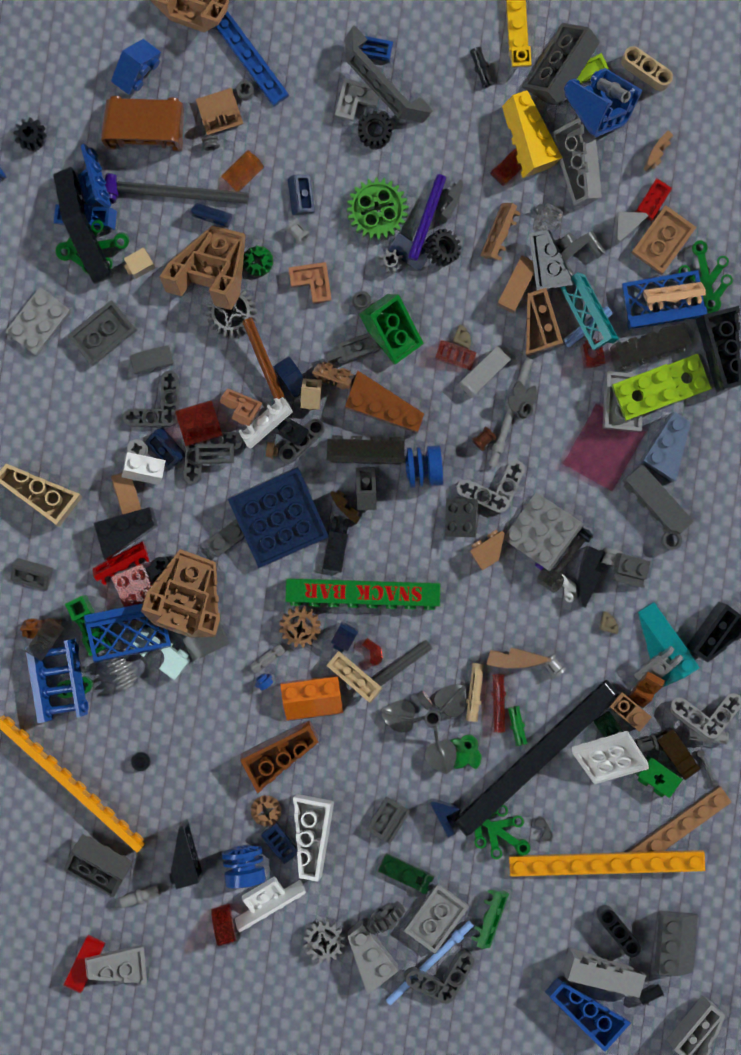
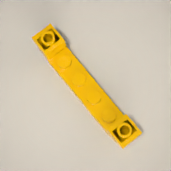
[506,0,532,67]

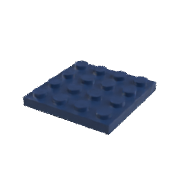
[227,467,329,568]

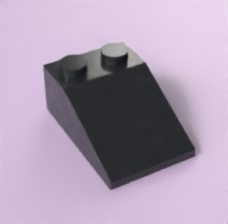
[169,819,203,889]

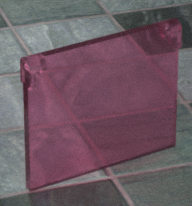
[563,404,646,491]

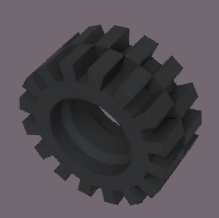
[358,111,392,149]
[424,229,461,267]

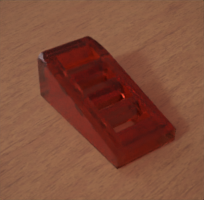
[435,340,477,371]

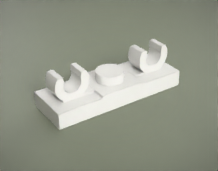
[238,397,293,449]

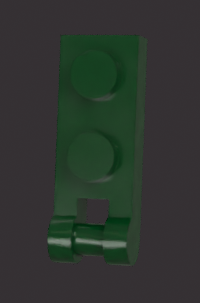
[378,853,435,894]

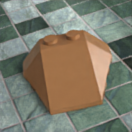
[151,0,229,32]
[141,549,220,637]

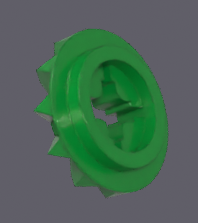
[243,245,273,276]

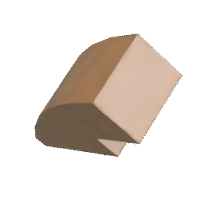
[497,255,534,314]
[487,648,551,668]

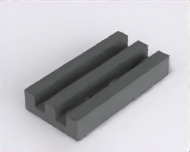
[195,444,234,464]

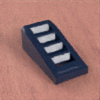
[261,822,298,864]

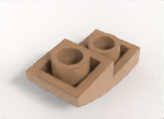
[644,130,674,171]
[111,473,141,515]

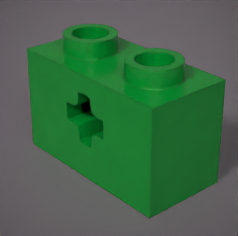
[635,754,683,798]

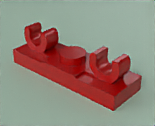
[92,541,149,585]

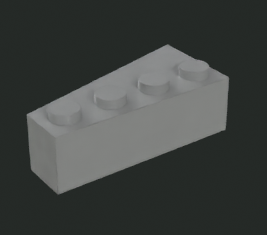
[551,118,602,206]

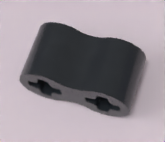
[136,557,170,585]

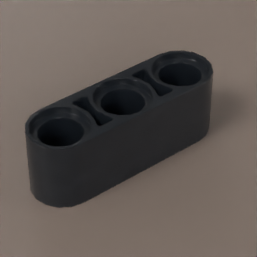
[596,905,641,958]

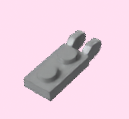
[634,646,683,680]

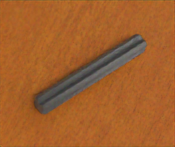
[372,640,432,686]

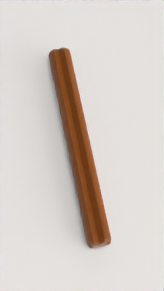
[242,318,286,399]

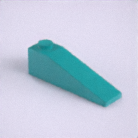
[638,602,700,687]

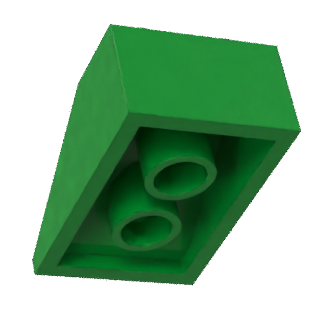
[359,294,424,364]

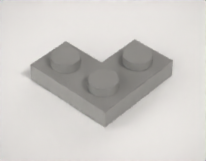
[335,78,379,122]

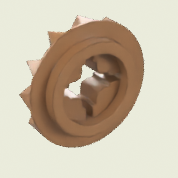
[251,795,282,827]

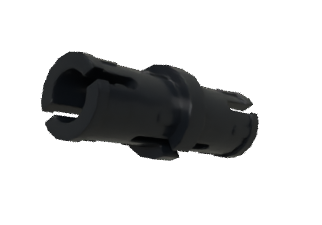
[470,47,494,88]

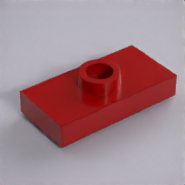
[635,178,672,221]

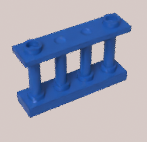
[25,638,89,723]

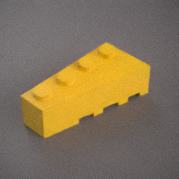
[502,90,563,179]

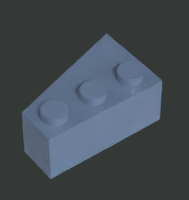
[639,412,691,482]

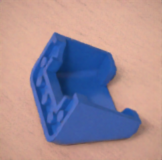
[564,68,643,137]

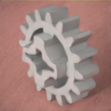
[303,919,345,963]

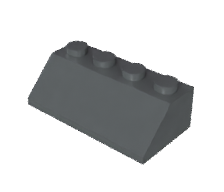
[522,23,600,106]

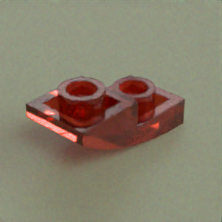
[490,148,522,187]
[211,903,236,946]

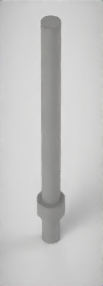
[489,357,533,468]

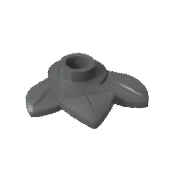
[508,381,537,419]

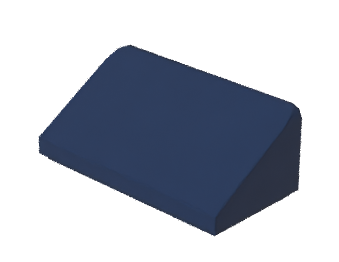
[287,174,315,215]
[190,203,232,228]
[388,233,429,272]
[145,427,185,471]

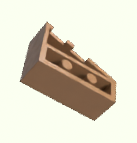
[526,288,564,357]

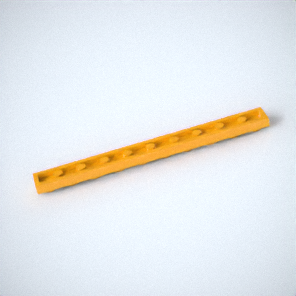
[0,715,145,853]
[509,850,706,876]

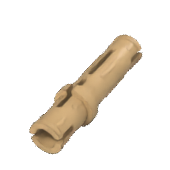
[466,663,484,722]

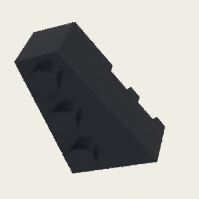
[94,507,158,560]
[686,601,741,662]

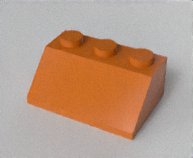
[280,675,344,721]

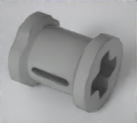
[285,219,310,245]
[542,654,566,679]

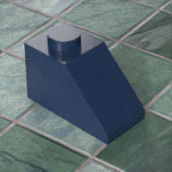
[331,621,359,652]

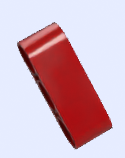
[63,934,106,994]

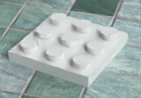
[572,731,649,784]

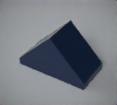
[273,356,305,398]

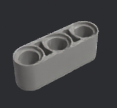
[458,346,511,398]

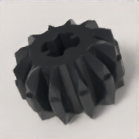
[13,117,47,151]

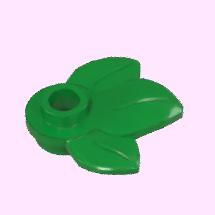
[450,734,482,769]

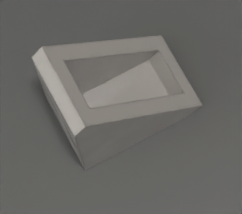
[614,212,648,245]

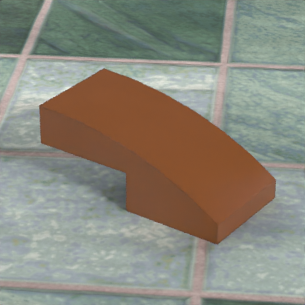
[628,671,665,708]

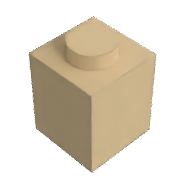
[124,247,156,279]
[300,378,322,410]

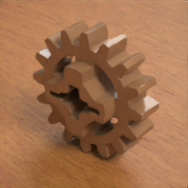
[279,606,321,648]

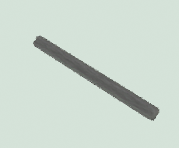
[117,181,249,204]

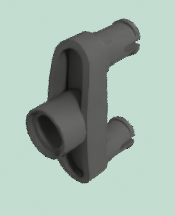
[557,231,606,276]

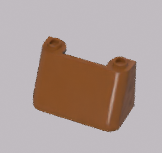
[101,96,184,151]

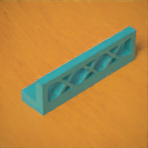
[560,272,619,351]

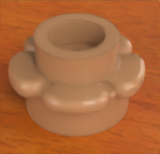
[265,441,279,460]

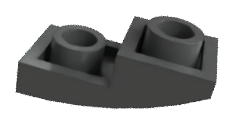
[440,180,463,222]
[129,345,174,374]

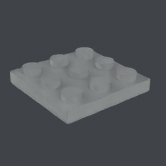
[503,492,584,572]

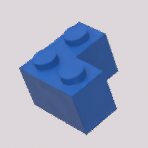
[111,39,161,95]

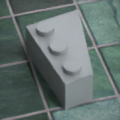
[347,919,398,995]
[666,996,725,1055]

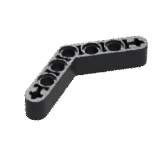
[53,166,113,284]

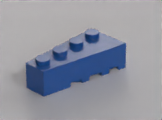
[545,978,631,1052]

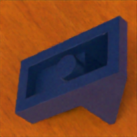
[429,798,459,837]

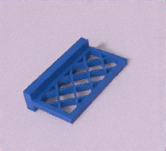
[622,270,707,330]
[84,604,171,663]

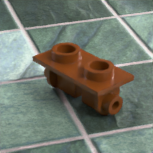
[20,618,62,639]

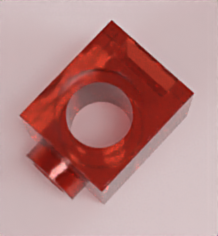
[580,339,606,369]

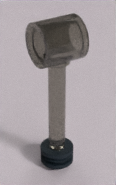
[537,527,594,593]

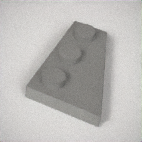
[85,945,147,985]

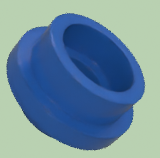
[255,673,273,691]

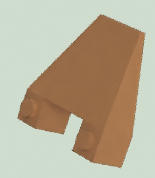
[159,226,246,310]

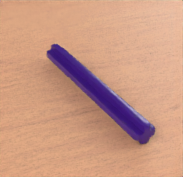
[408,174,446,261]

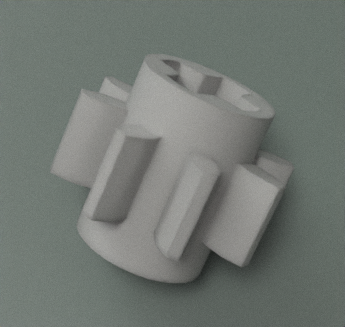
[380,249,402,273]

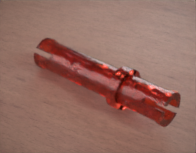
[491,674,507,733]

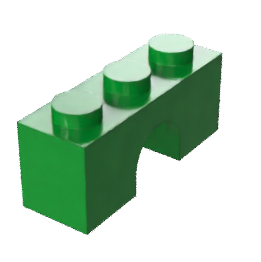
[65,595,111,656]

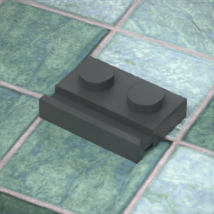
[611,553,651,588]
[366,796,410,844]

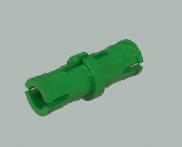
[508,706,528,746]

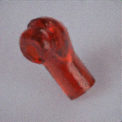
[362,638,383,666]

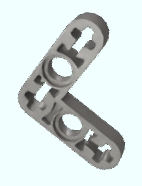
[456,461,525,513]
[670,693,741,741]

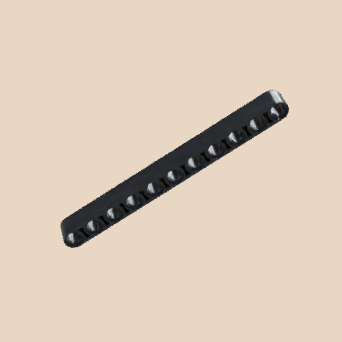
[453,680,620,837]

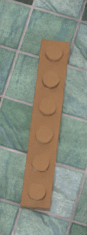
[627,786,732,852]

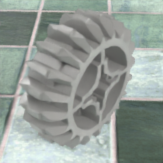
[205,290,257,339]

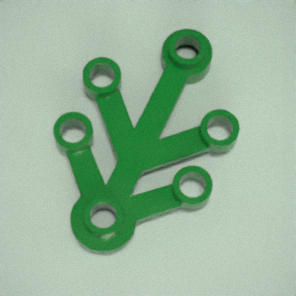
[55,220,130,273]
[679,240,733,313]
[474,804,531,860]

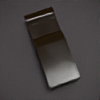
[656,727,700,780]

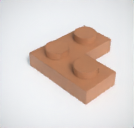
[288,262,332,304]
[220,388,262,426]

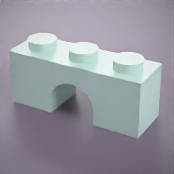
[132,626,191,680]

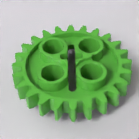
[347,177,409,241]

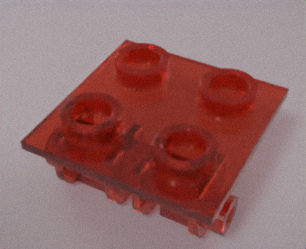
[175,400,223,446]
[111,563,152,607]

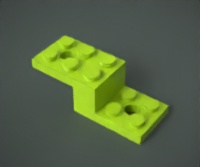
[612,354,712,421]

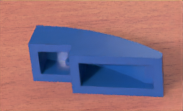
[54,204,117,230]

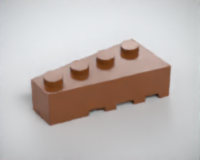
[345,371,424,434]
[240,720,318,794]

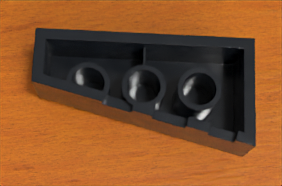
[696,306,741,393]

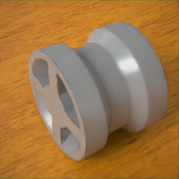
[127,439,148,456]
[600,548,623,566]

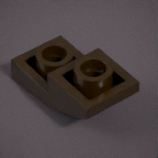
[330,490,361,524]

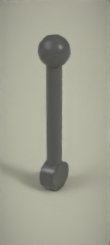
[696,750,718,787]

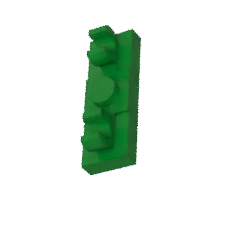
[471,890,509,949]

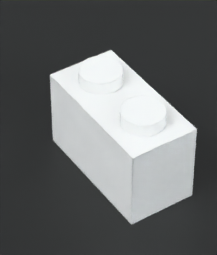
[121,452,166,485]

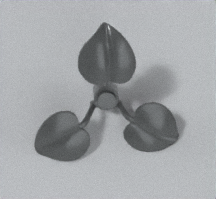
[381,684,467,774]

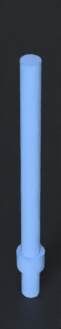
[386,920,474,1006]

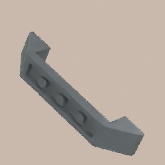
[345,25,433,123]

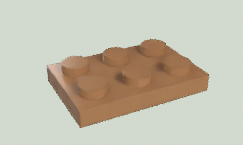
[631,205,697,275]

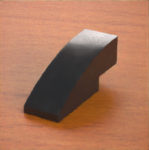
[578,546,604,608]

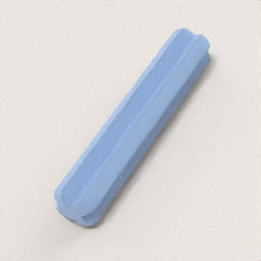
[563,307,613,347]

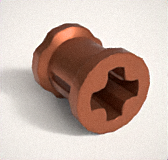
[471,426,497,451]

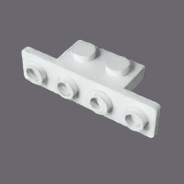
[235,876,306,932]

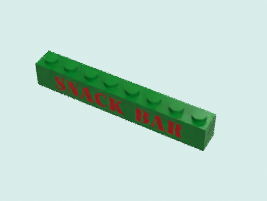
[285,578,441,610]

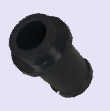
[639,984,664,1005]

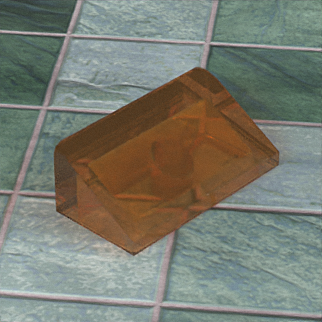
[221,150,264,192]

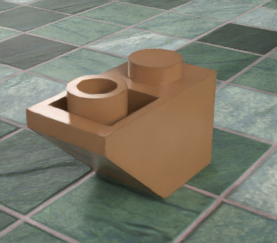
[469,529,505,571]
[609,692,652,732]

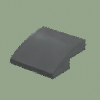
[180,621,230,661]

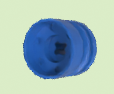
[405,445,443,488]
[222,845,266,888]

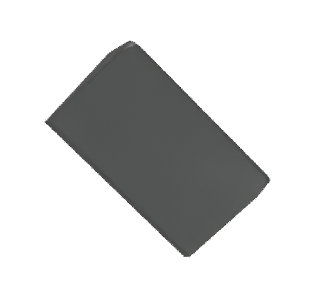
[10,558,53,591]

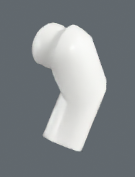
[556,574,577,602]

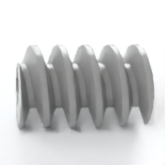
[106,648,140,690]

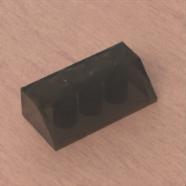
[326,435,405,465]

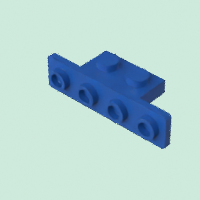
[78,143,111,208]

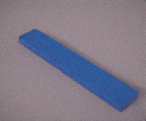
[215,11,289,107]

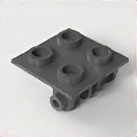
[445,498,478,538]

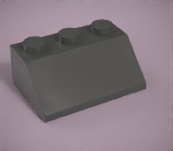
[64,834,133,898]
[654,910,698,976]

